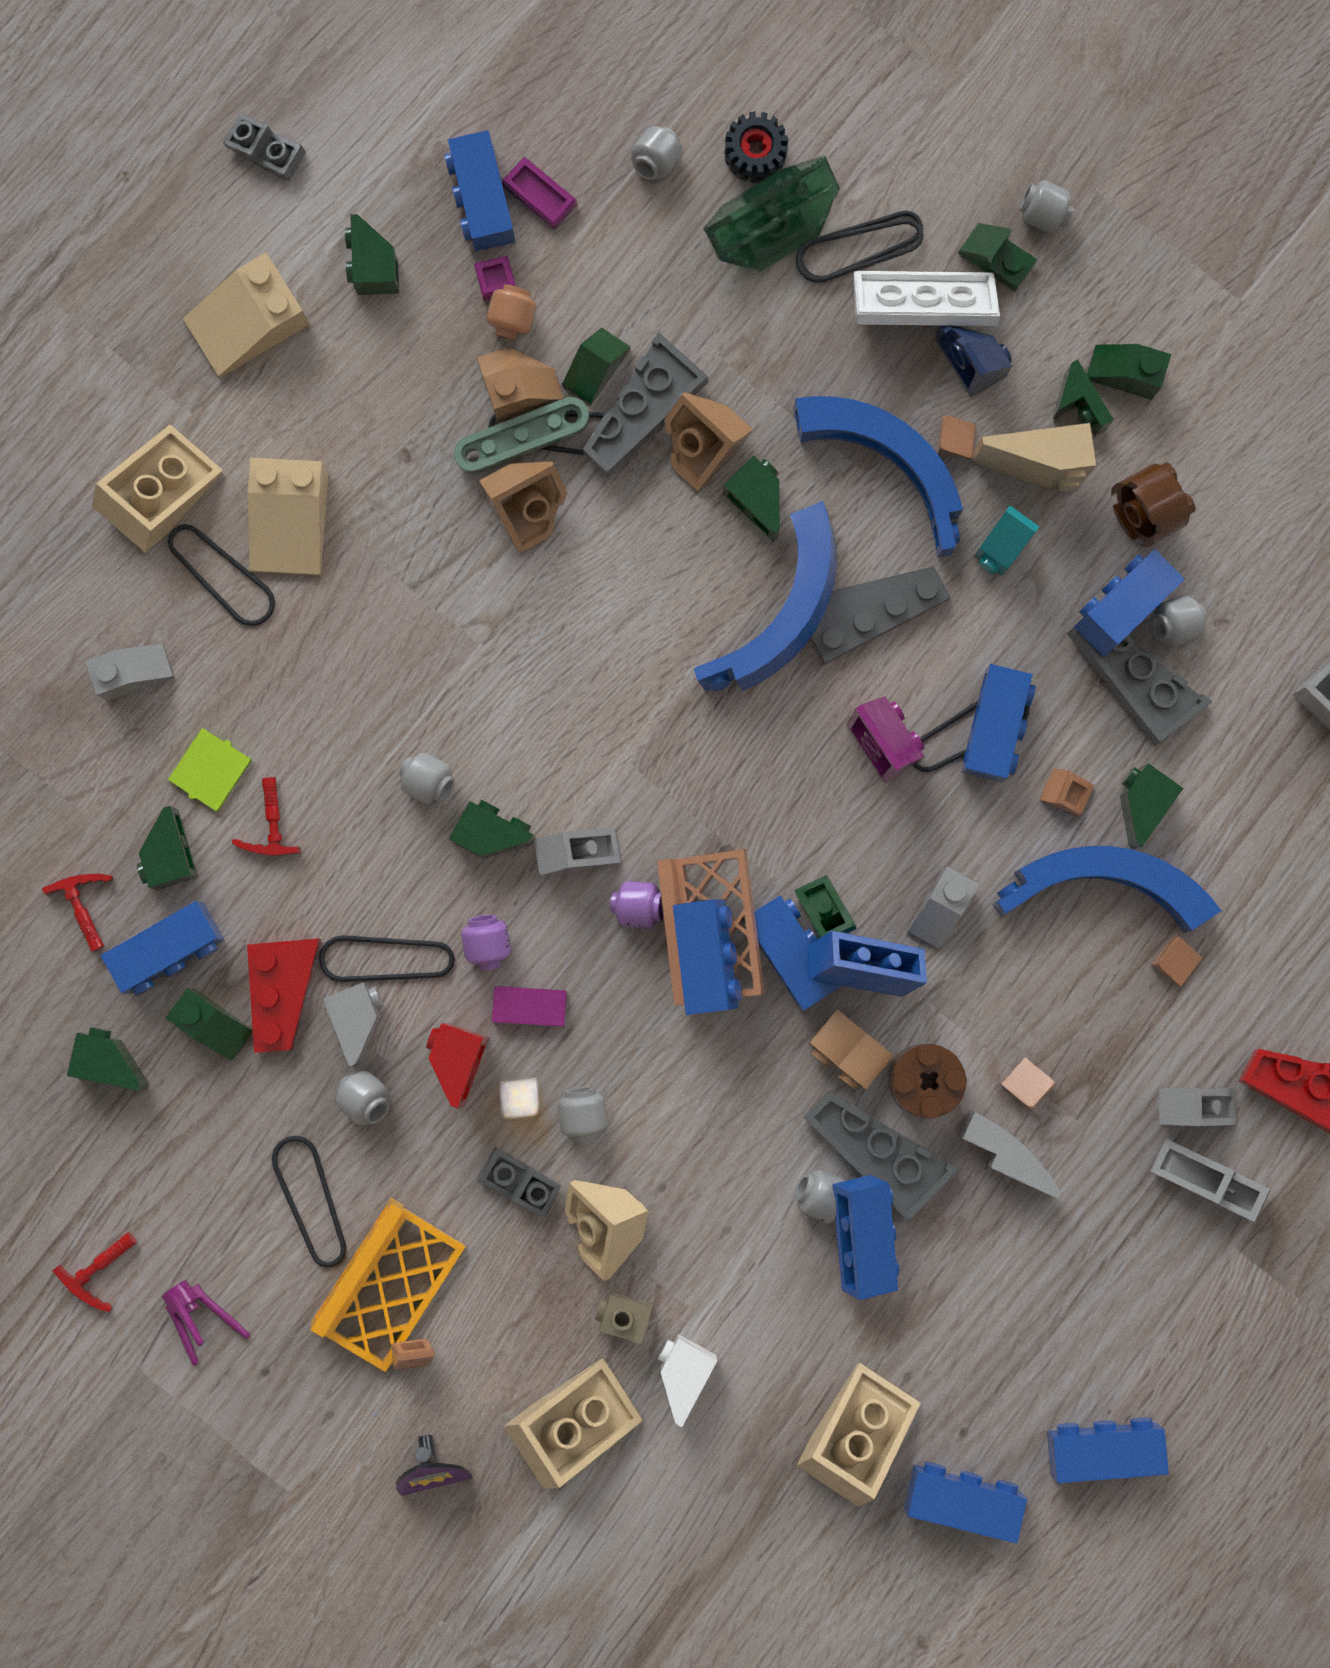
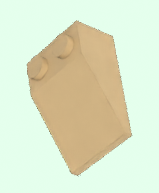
[183,252,310,378]
[972,423,1096,492]
[92,425,223,553]
[248,457,328,576]
[503,1359,643,1489]
[797,1363,921,1507]

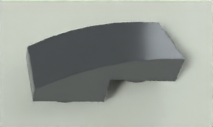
[223,114,306,181]
[477,1147,561,1218]

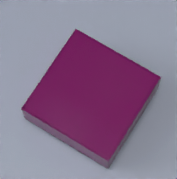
[474,255,516,301]

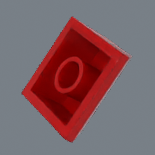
[426,1023,489,1109]

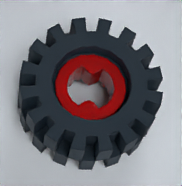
[724,111,788,183]

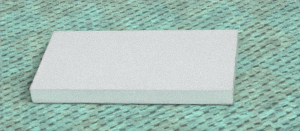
[853,271,1000,326]

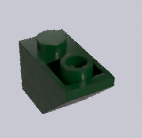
[345,214,399,295]
[449,800,535,859]

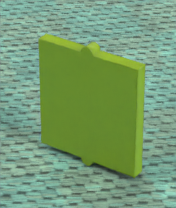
[168,728,252,812]

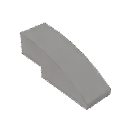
[958,1111,1061,1199]
[1150,1139,1271,1224]

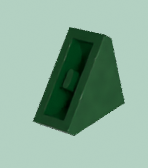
[562,327,631,405]

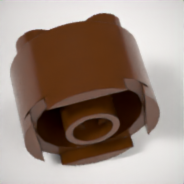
[1111,462,1196,547]
[889,1044,967,1118]

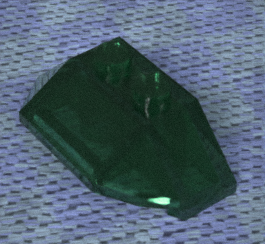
[703,156,840,272]

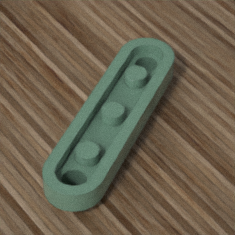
[454,397,589,474]

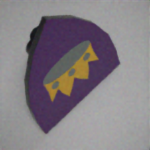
[395,1435,473,1496]

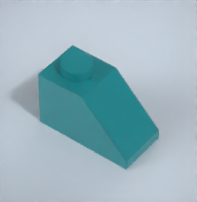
[974,506,1039,577]

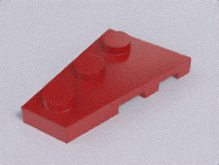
[247,938,321,1053]
[1238,1049,1330,1134]

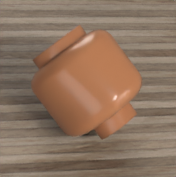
[486,284,536,340]

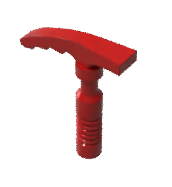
[232,777,301,856]
[42,874,113,953]
[52,1232,137,1312]

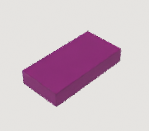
[501,156,577,230]
[492,986,567,1027]

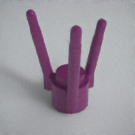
[161,1280,250,1365]

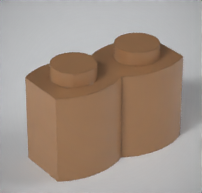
[809,1009,894,1090]

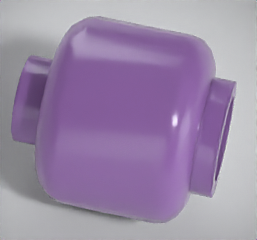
[610,881,664,929]
[461,915,511,970]

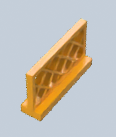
[310,1198,465,1373]

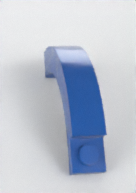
[793,396,963,558]
[693,501,837,691]
[993,846,1222,933]

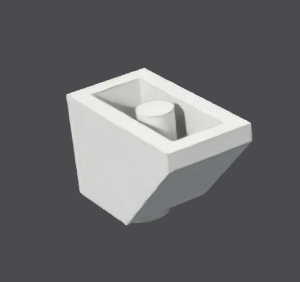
[658,1334,717,1427]

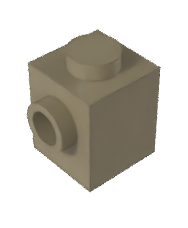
[595,1291,653,1344]

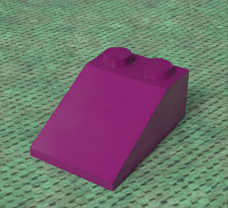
[846,696,925,783]

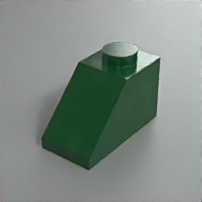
[1087,344,1172,400]
[723,455,780,542]
[1120,763,1184,850]
[137,806,198,890]
[165,988,253,1060]
[67,1027,149,1091]

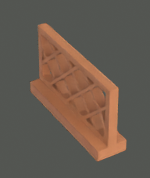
[657,849,765,1005]

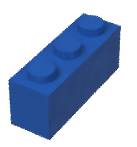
[444,130,515,252]
[1074,549,1185,657]
[961,664,1036,782]
[743,895,840,1011]
[672,899,742,1015]
[100,901,224,996]
[808,931,927,997]
[832,1175,900,1300]
[1047,1417,1169,1483]
[904,1462,1027,1544]

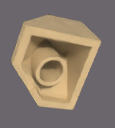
[565,1180,648,1281]

